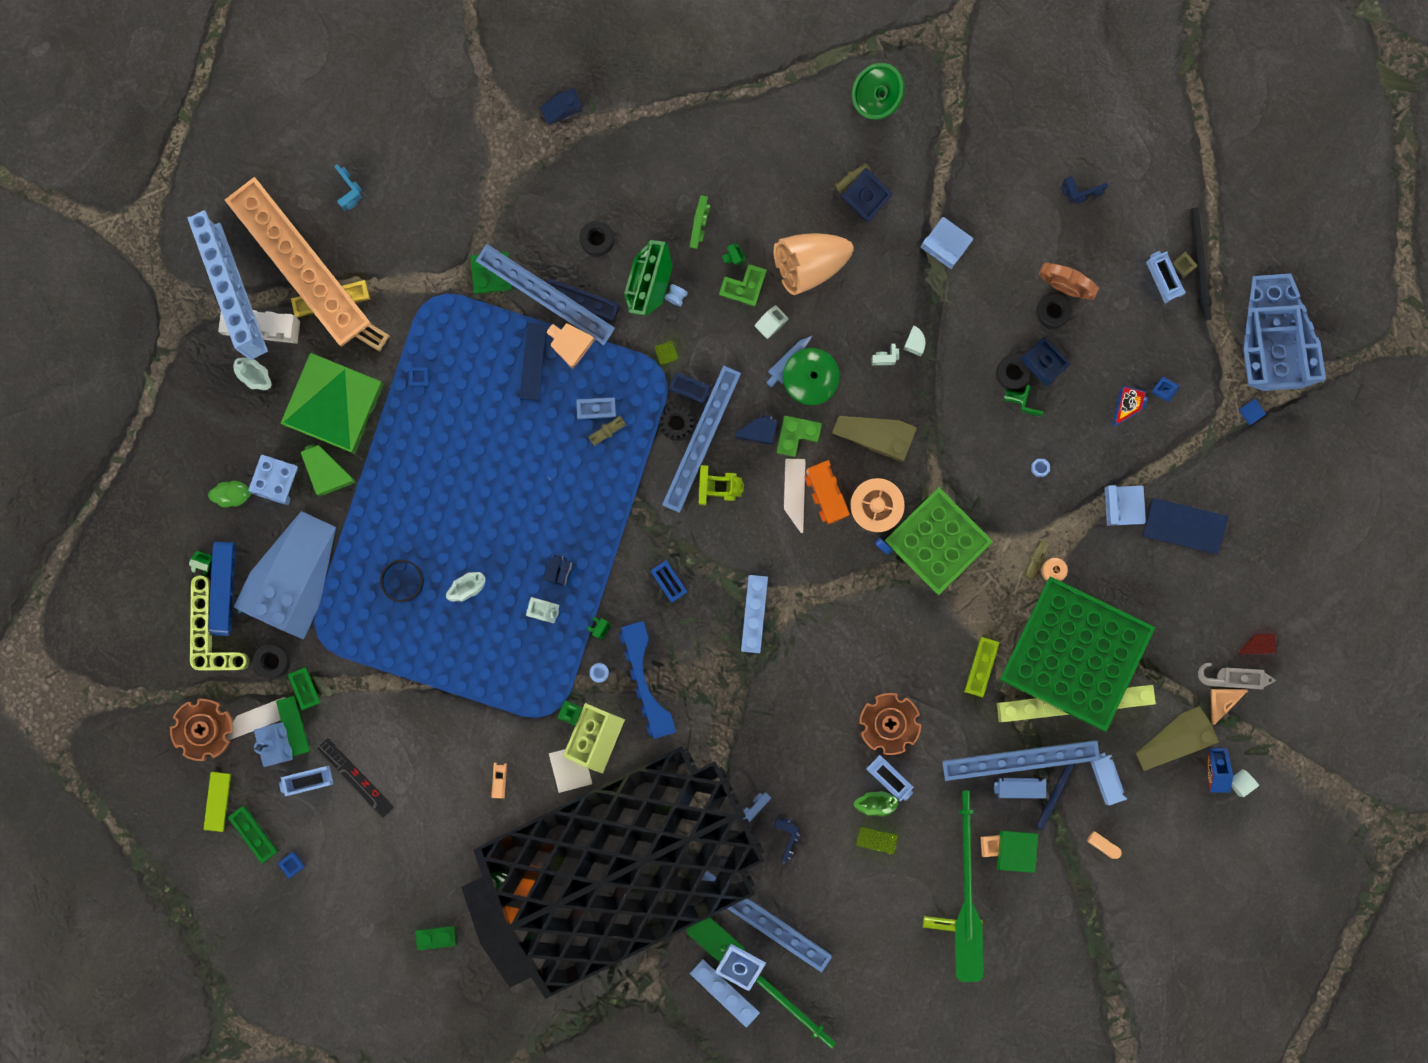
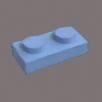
[576,397,616,420]
[739,792,771,822]

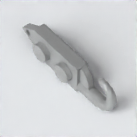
[1198,663,1276,689]

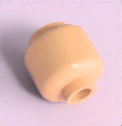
[1041,558,1068,581]

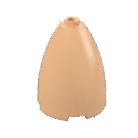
[774,233,854,295]

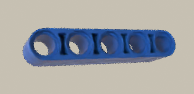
[209,541,236,636]

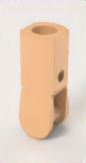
[491,763,507,798]
[1087,831,1122,859]

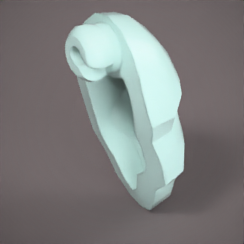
[233,357,272,390]
[446,572,485,602]

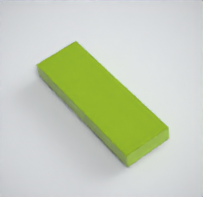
[964,637,1000,698]
[204,772,231,832]

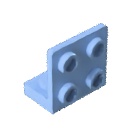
[921,217,973,269]
[248,455,298,506]
[1105,485,1146,526]

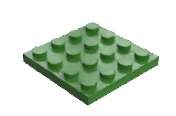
[884,487,993,595]

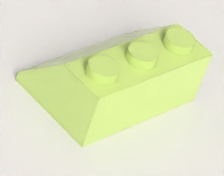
[563,703,625,774]

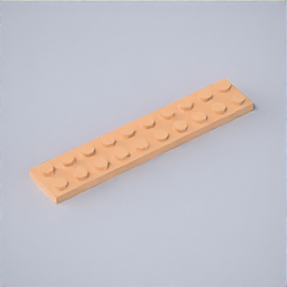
[225,177,371,347]

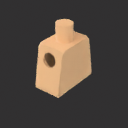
[546,324,595,369]

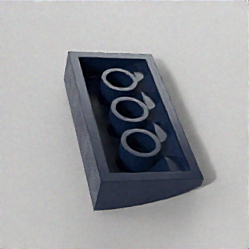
[1142,498,1228,554]

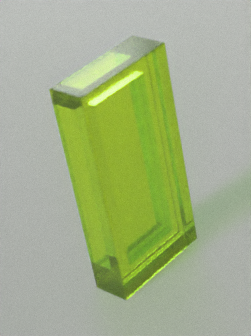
[856,827,898,854]

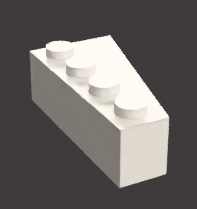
[218,310,301,344]

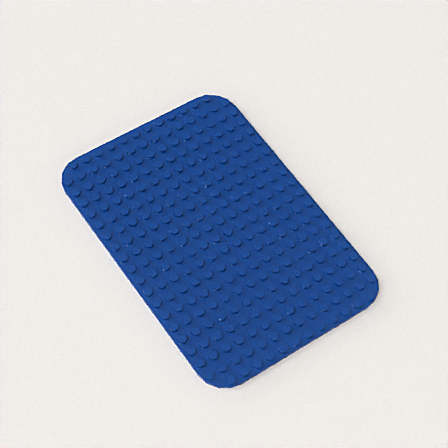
[314,293,668,718]

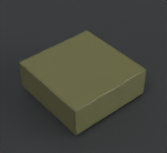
[1172,252,1198,279]

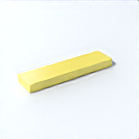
[291,280,370,318]

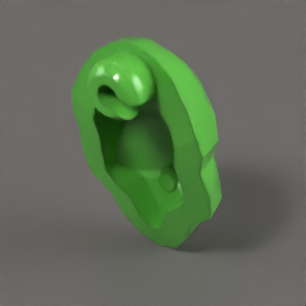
[208,481,252,507]
[854,791,898,817]

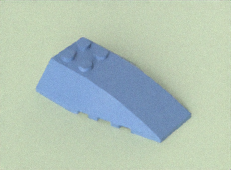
[1243,274,1326,391]
[234,511,336,639]

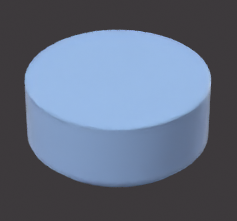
[590,663,609,683]

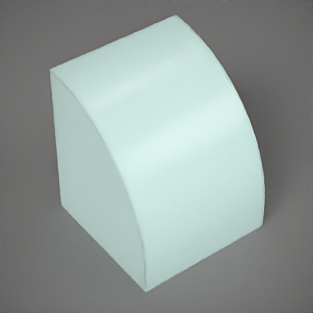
[754,305,789,339]
[904,326,925,357]
[1231,769,1259,797]

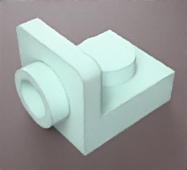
[871,344,899,365]
[526,597,559,623]

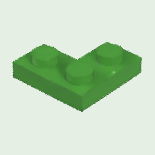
[690,195,710,249]
[719,264,767,307]
[777,416,822,457]

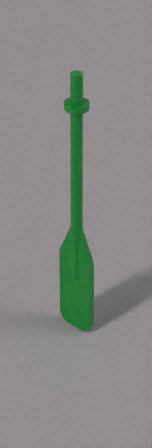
[955,791,984,982]
[686,917,836,1049]

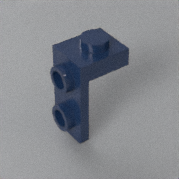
[1061,176,1108,204]
[774,817,801,864]

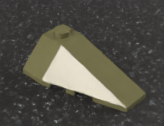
[832,416,917,463]
[1136,706,1219,771]

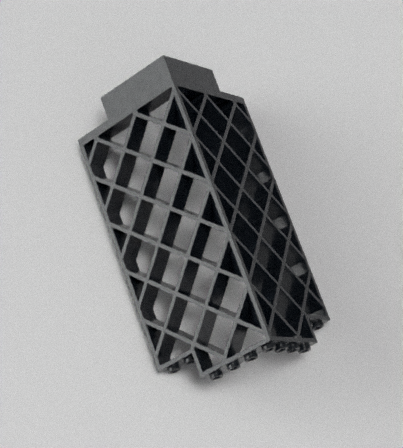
[461,746,764,999]

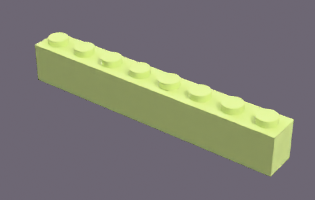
[997,685,1156,722]

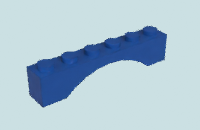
[619,621,676,739]

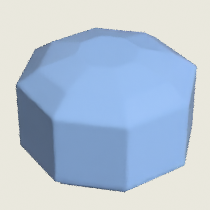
[1031,459,1050,477]

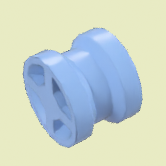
[664,284,688,307]

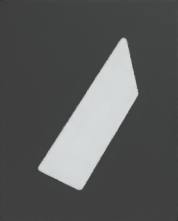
[784,459,805,533]
[227,697,285,740]

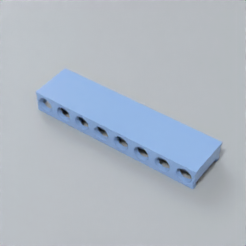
[187,210,268,361]

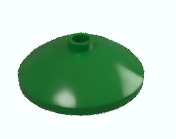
[852,63,905,120]
[783,348,840,405]

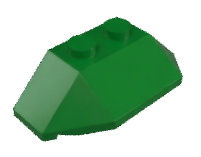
[624,240,673,316]

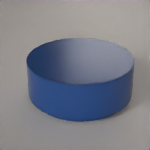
[874,537,893,555]

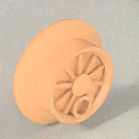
[851,478,904,532]

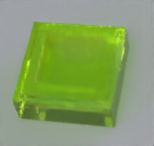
[654,341,679,365]

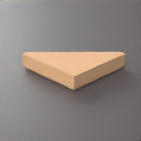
[1210,689,1248,725]

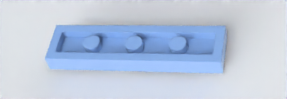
[741,575,768,653]
[690,959,760,1028]

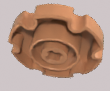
[1039,263,1099,300]
[859,693,921,755]
[170,699,234,761]

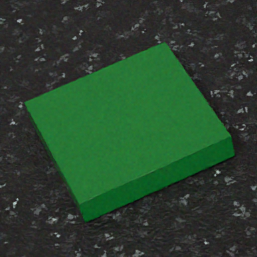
[997,830,1038,873]

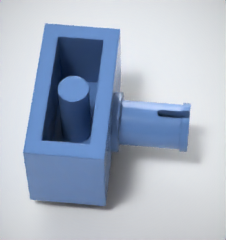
[254,722,293,767]

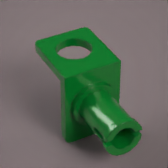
[1004,385,1044,417]

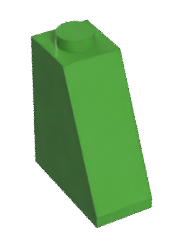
[301,444,355,496]

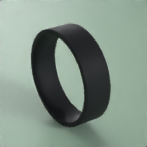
[380,559,424,602]

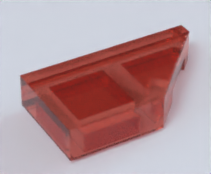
[1239,634,1276,655]

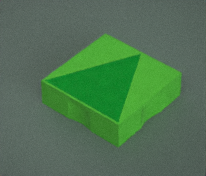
[281,353,384,455]

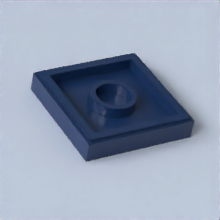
[840,168,893,222]
[1021,337,1070,386]

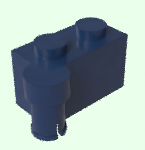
[543,555,576,586]

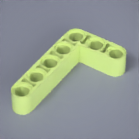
[190,576,250,670]

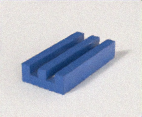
[651,561,687,603]

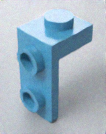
[334,164,363,211]

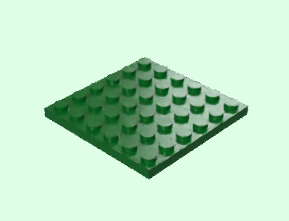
[1000,577,1156,732]

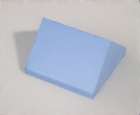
[715,944,766,991]

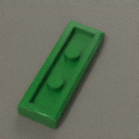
[276,696,310,757]
[227,805,278,864]

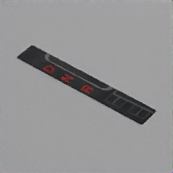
[317,738,394,817]

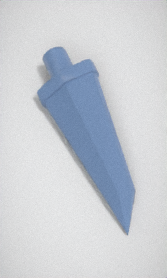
[767,336,812,387]

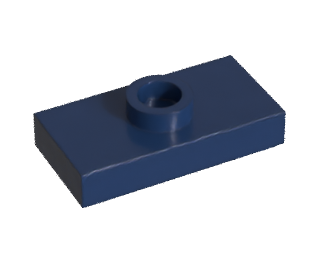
[669,372,711,404]

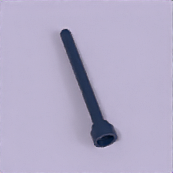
[1037,763,1075,830]

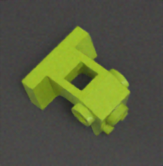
[699,465,744,506]

